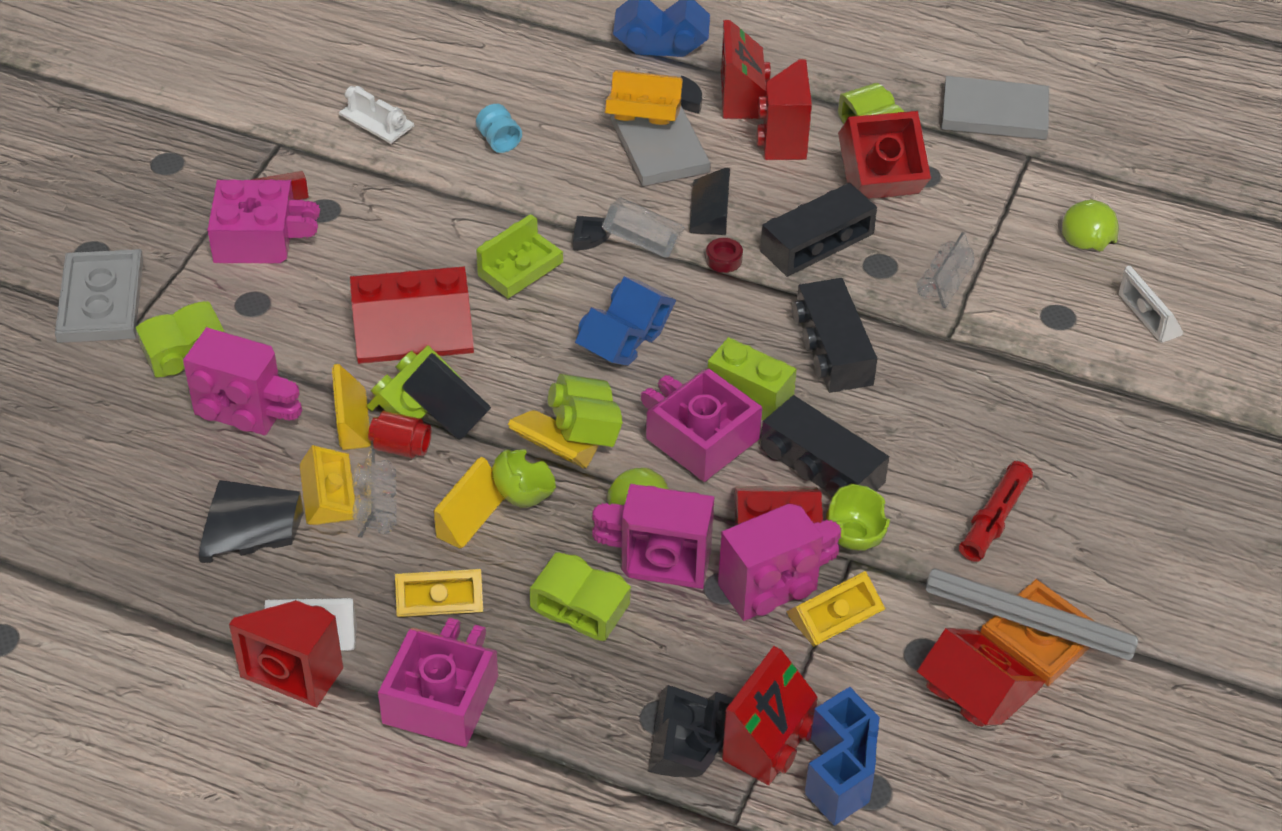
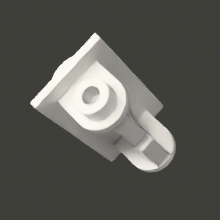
[339,86,414,144]

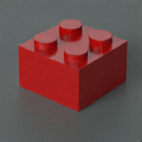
[838,111,931,199]

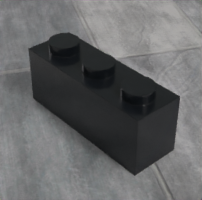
[760,182,877,277]
[792,278,878,393]
[761,395,890,497]

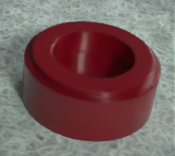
[706,238,743,273]

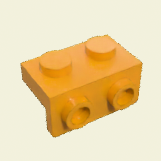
[605,70,683,125]

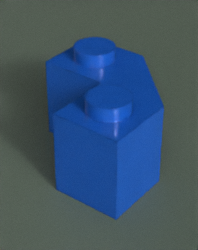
[613,0,710,57]
[575,276,676,366]
[805,686,880,826]

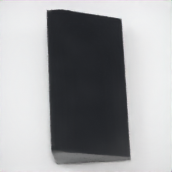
[690,167,730,235]
[402,353,491,440]

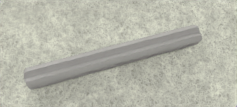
[926,568,1138,660]

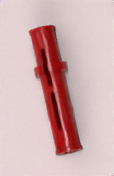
[959,461,1033,562]

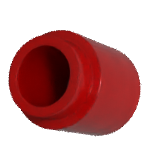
[368,411,432,458]

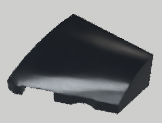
[198,480,304,563]
[648,685,734,777]

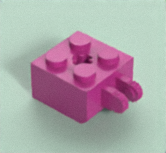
[207,179,320,263]
[183,327,302,436]
[640,369,762,482]
[592,484,715,589]
[718,504,841,621]
[378,618,498,747]

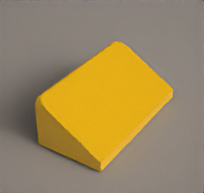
[332,364,371,450]
[507,410,599,469]
[300,445,357,525]
[434,457,505,548]
[395,569,483,617]
[786,571,885,647]

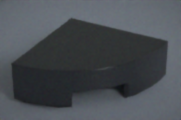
[681,75,702,114]
[573,216,613,251]

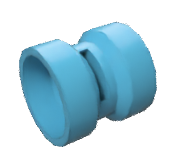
[476,104,522,153]

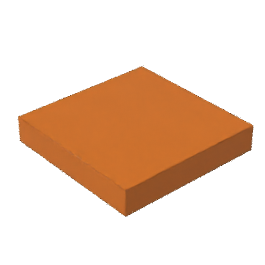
[981,579,1094,686]

